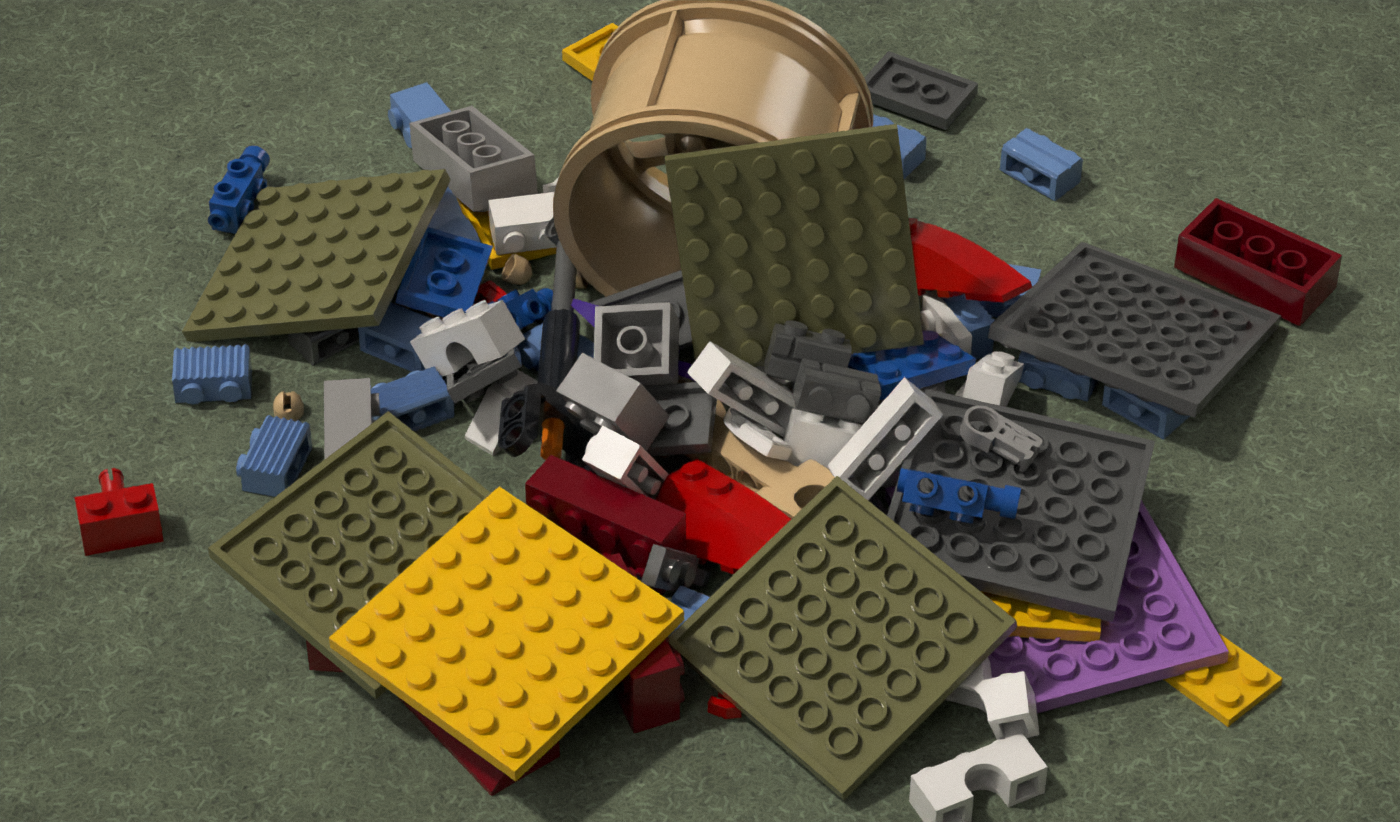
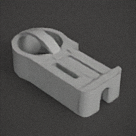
[960,405,1042,472]

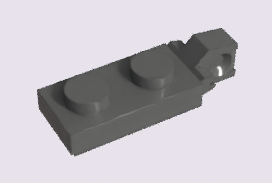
[641,544,711,592]

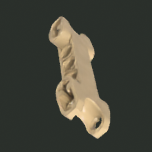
[660,380,835,519]

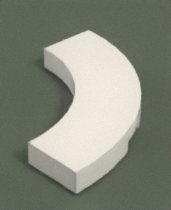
[723,407,793,461]

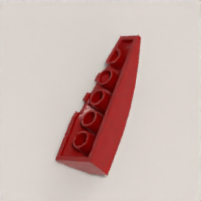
[909,218,1032,303]
[656,459,791,574]

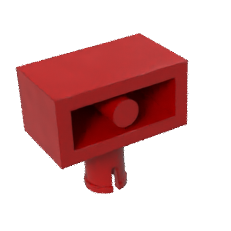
[74,468,164,556]

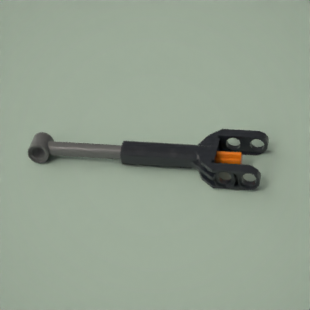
[498,217,598,475]

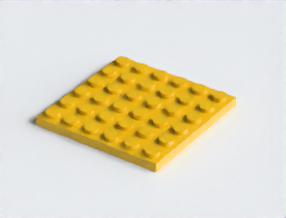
[329,486,684,781]

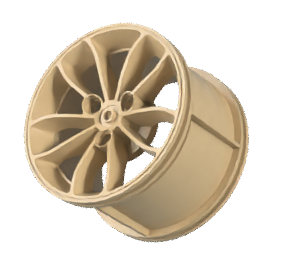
[553,0,874,297]

